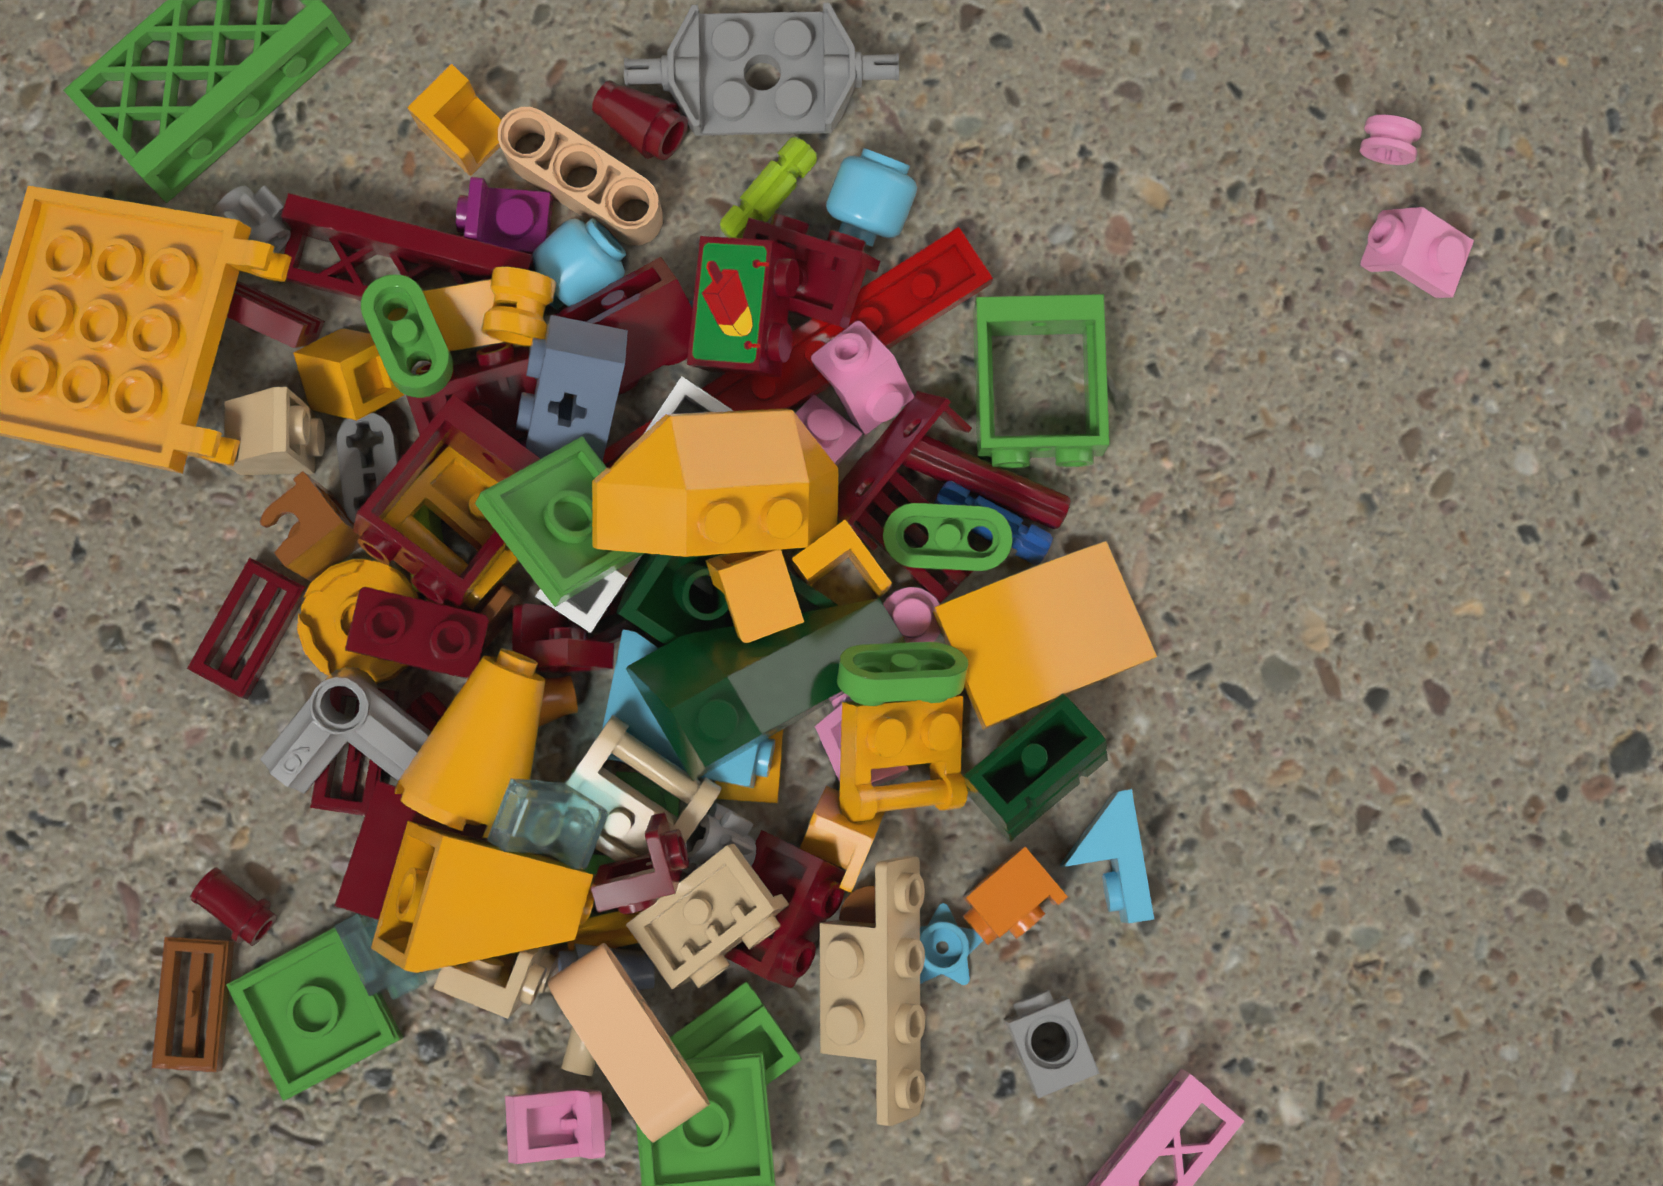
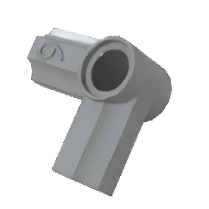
[260,667,431,794]

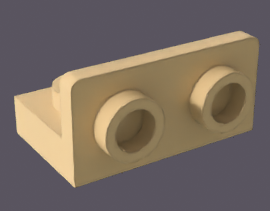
[626,844,789,989]
[433,945,558,1019]

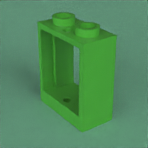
[973,294,1109,469]

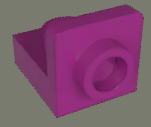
[456,177,553,255]

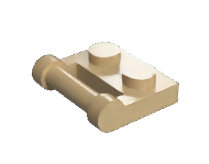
[545,715,722,861]

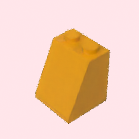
[371,821,594,973]

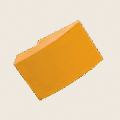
[933,541,1157,730]

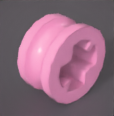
[1360,115,1422,165]

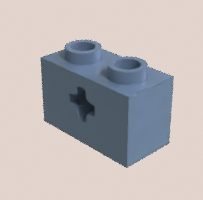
[515,315,628,462]

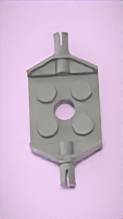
[624,3,899,136]

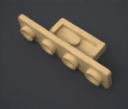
[820,856,926,1126]

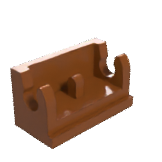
[260,471,361,582]

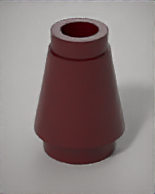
[592,80,688,161]

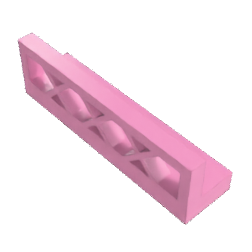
[1086,1069,1244,1186]

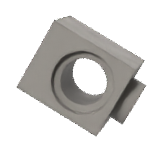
[1004,990,1100,1098]

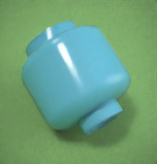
[826,148,917,247]
[532,218,626,310]

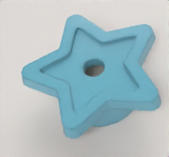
[920,903,983,985]

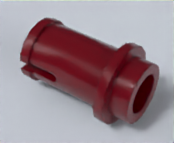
[190,867,277,946]

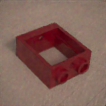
[353,394,540,608]

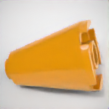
[395,649,545,842]

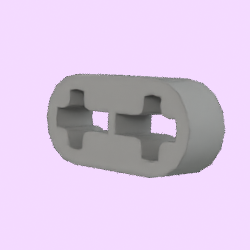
[337,412,401,523]

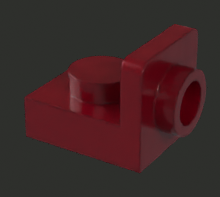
[512,603,614,673]

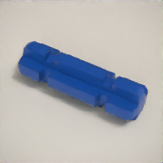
[934,481,1053,565]

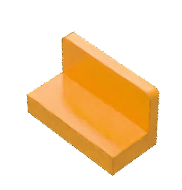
[792,520,892,598]

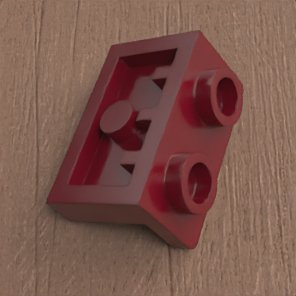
[742,213,881,329]
[406,342,537,464]
[345,587,489,679]
[724,830,846,988]

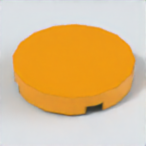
[297,559,422,684]

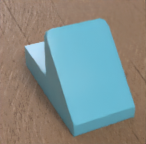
[1060,789,1154,924]

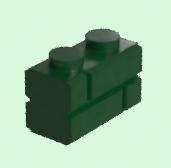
[964,693,1108,842]

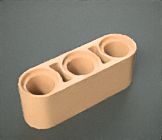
[498,107,663,246]
[547,943,710,1143]

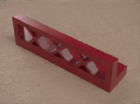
[281,193,536,301]

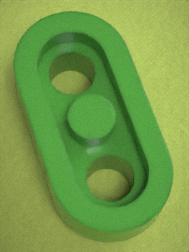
[361,274,453,398]
[883,503,1012,571]
[837,642,968,706]

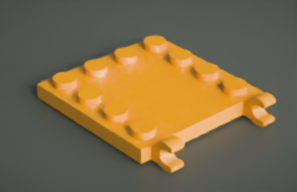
[0,185,292,474]

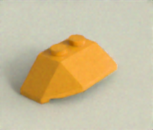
[592,409,838,557]

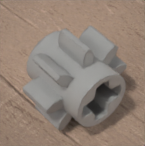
[212,185,291,253]
[682,803,756,875]

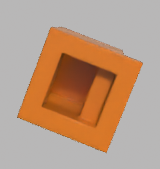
[963,847,1068,945]

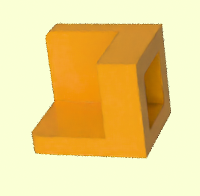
[407,64,501,177]
[293,329,404,421]
[705,549,804,643]
[800,786,885,893]

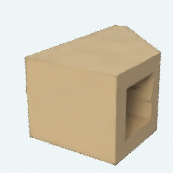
[224,387,325,475]

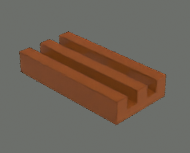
[152,936,234,1072]

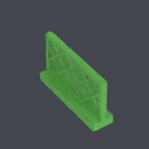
[63,0,352,203]

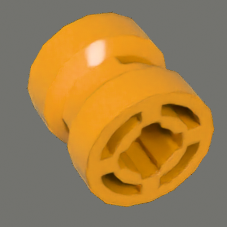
[481,267,556,346]

